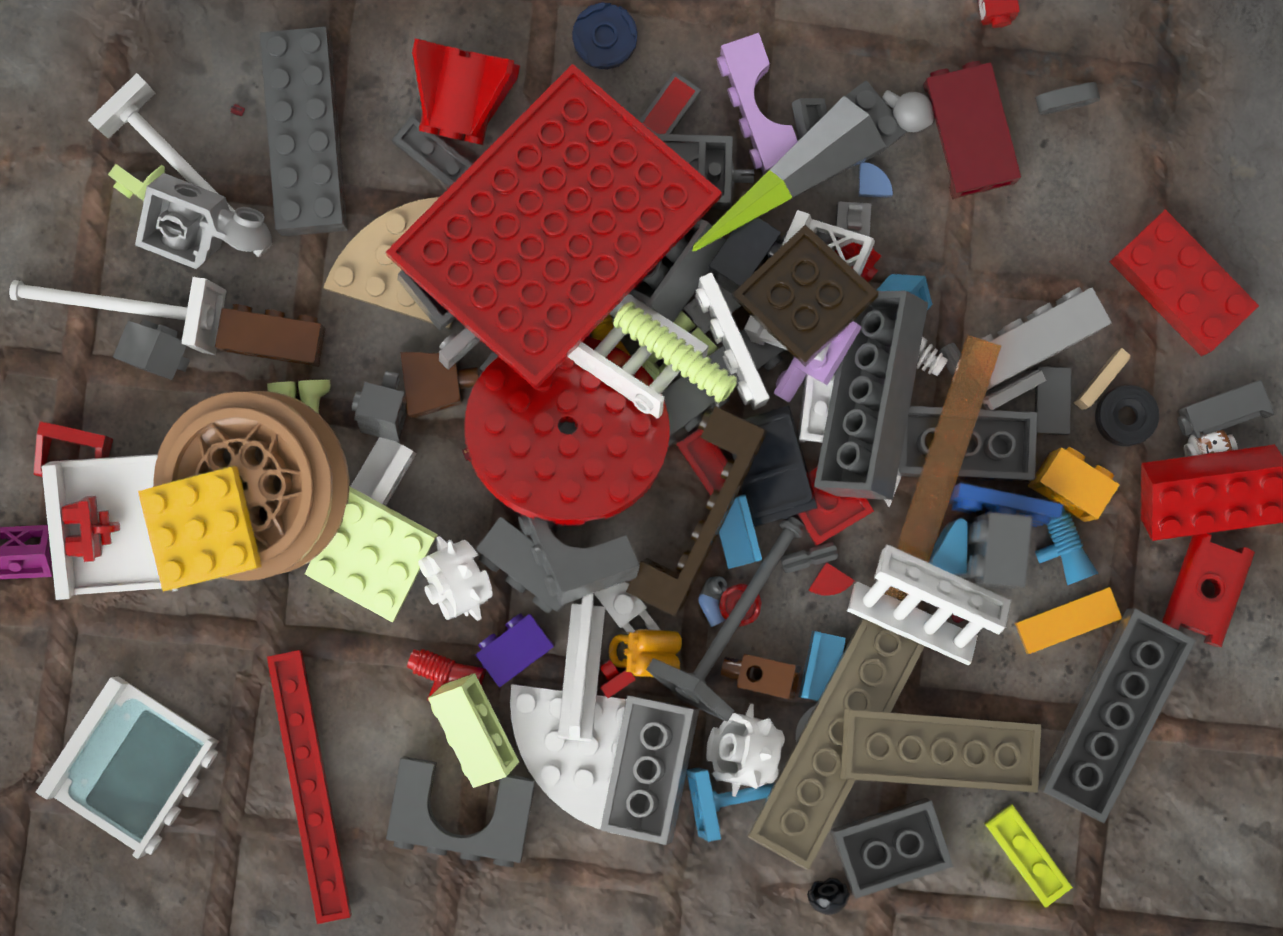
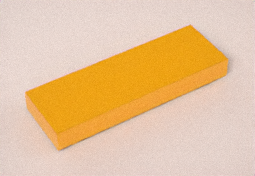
[1015,587,1123,654]

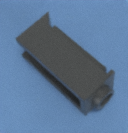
[1177,380,1275,439]

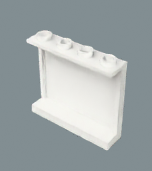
[42,454,181,600]

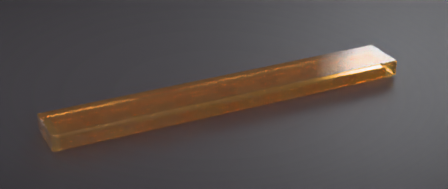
[884,335,1001,600]

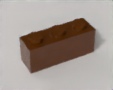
[215,304,326,367]

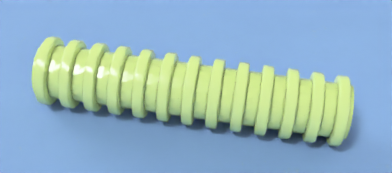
[613,302,737,403]

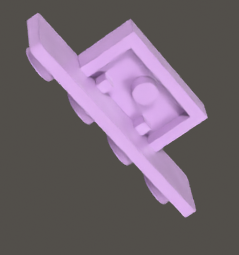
[774,321,862,402]

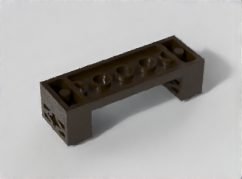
[625,406,768,616]

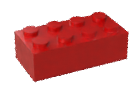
[1109,209,1259,357]
[1141,444,1283,541]

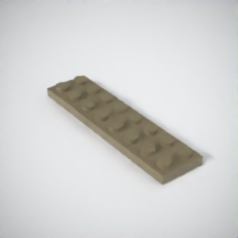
[747,618,925,870]

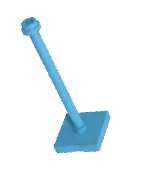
[686,767,775,841]

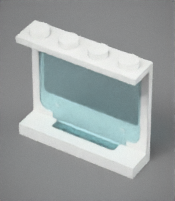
[36,676,219,859]

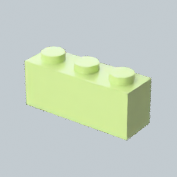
[428,673,519,788]

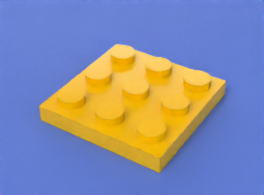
[138,466,262,591]

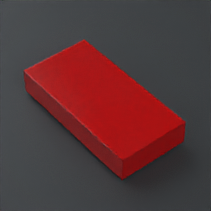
[676,429,728,496]

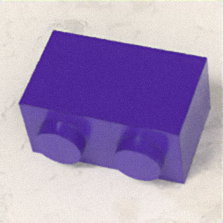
[475,613,555,687]

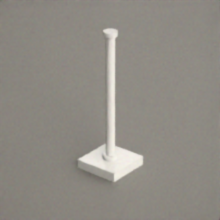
[88,73,272,257]
[9,277,227,355]

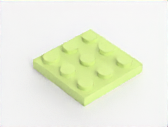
[305,486,438,622]

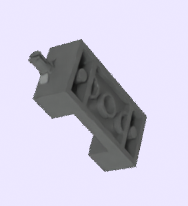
[655,134,754,210]

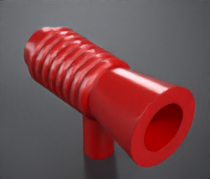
[407,649,486,701]

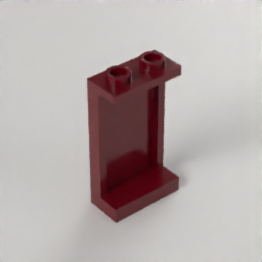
[923,61,1021,199]

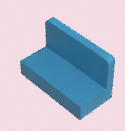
[719,494,762,569]
[799,631,846,701]

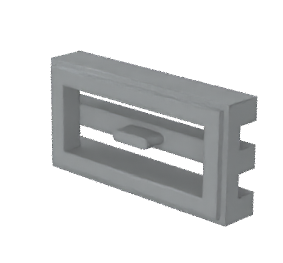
[972,369,1046,410]

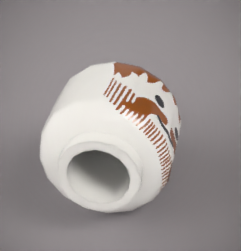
[1184,430,1238,457]

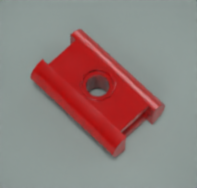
[1162,533,1255,648]

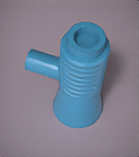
[1035,507,1098,585]

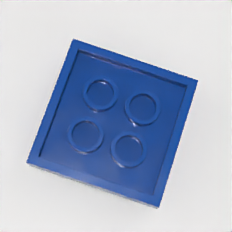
[944,483,1063,527]

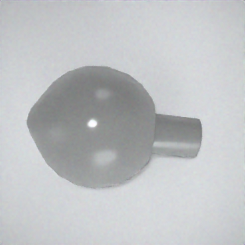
[882,90,934,132]

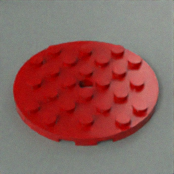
[464,337,670,525]

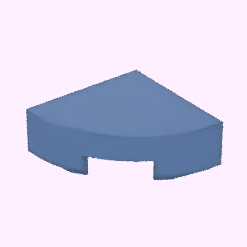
[859,162,893,197]

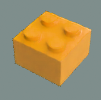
[1028,447,1120,522]

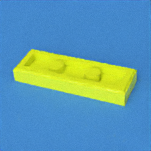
[984,804,1073,907]

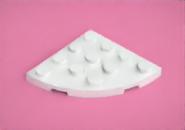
[510,684,627,834]

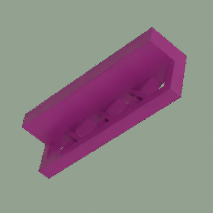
[0,525,53,579]

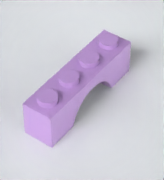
[717,33,798,176]

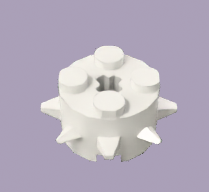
[418,536,492,621]
[706,704,785,797]

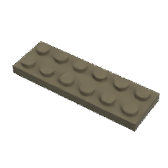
[841,710,1041,793]

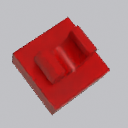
[599,659,636,698]

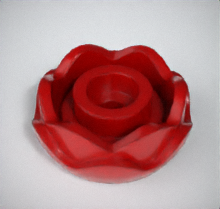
[719,584,762,626]

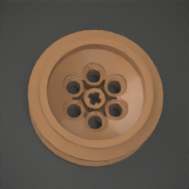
[153,391,349,581]

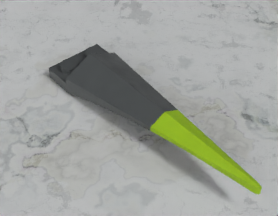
[692,80,907,251]

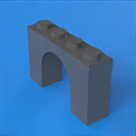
[519,515,640,605]
[386,756,536,867]

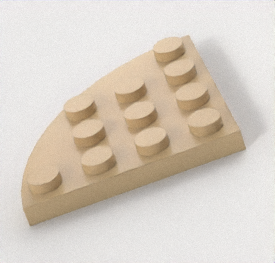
[323,197,453,329]

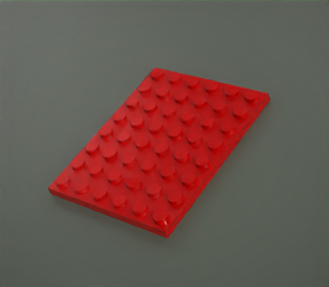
[386,64,722,389]

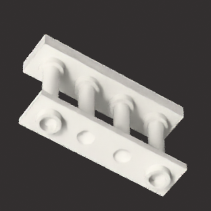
[568,294,709,419]
[847,545,1011,665]

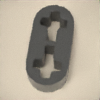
[1035,82,1100,115]

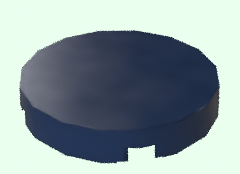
[572,2,638,70]

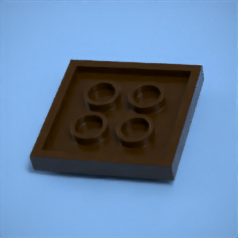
[732,225,879,367]

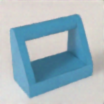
[924,519,968,575]

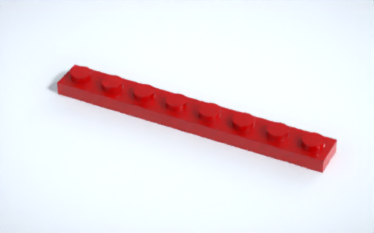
[267,650,352,924]

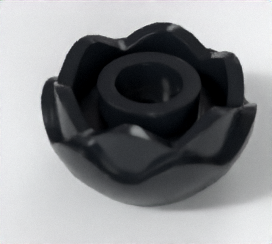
[807,878,850,915]

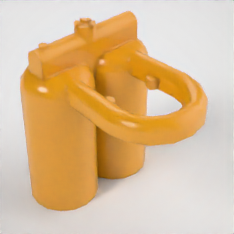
[608,629,682,677]

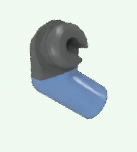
[698,576,727,627]

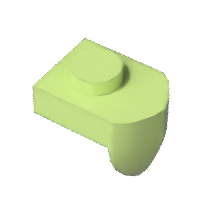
[108,164,165,201]

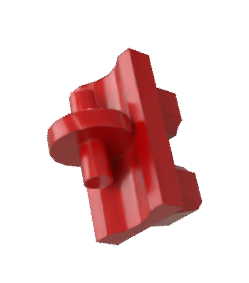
[62,496,120,562]

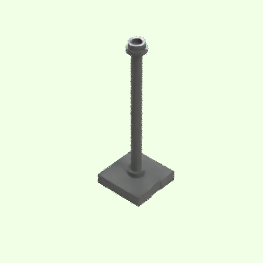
[646,517,805,722]

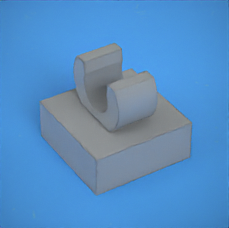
[836,201,871,237]

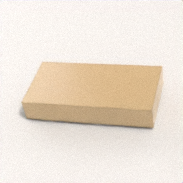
[1073,348,1131,410]

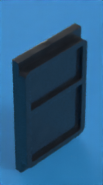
[732,405,818,527]

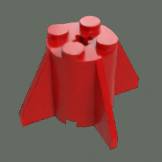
[412,38,520,145]

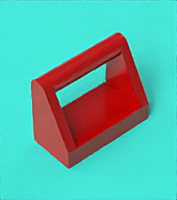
[34,421,113,477]

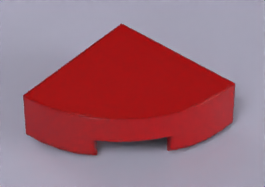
[808,562,855,596]

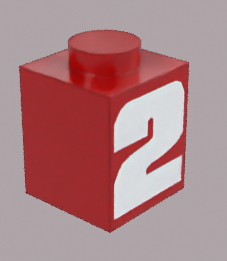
[978,0,1020,28]

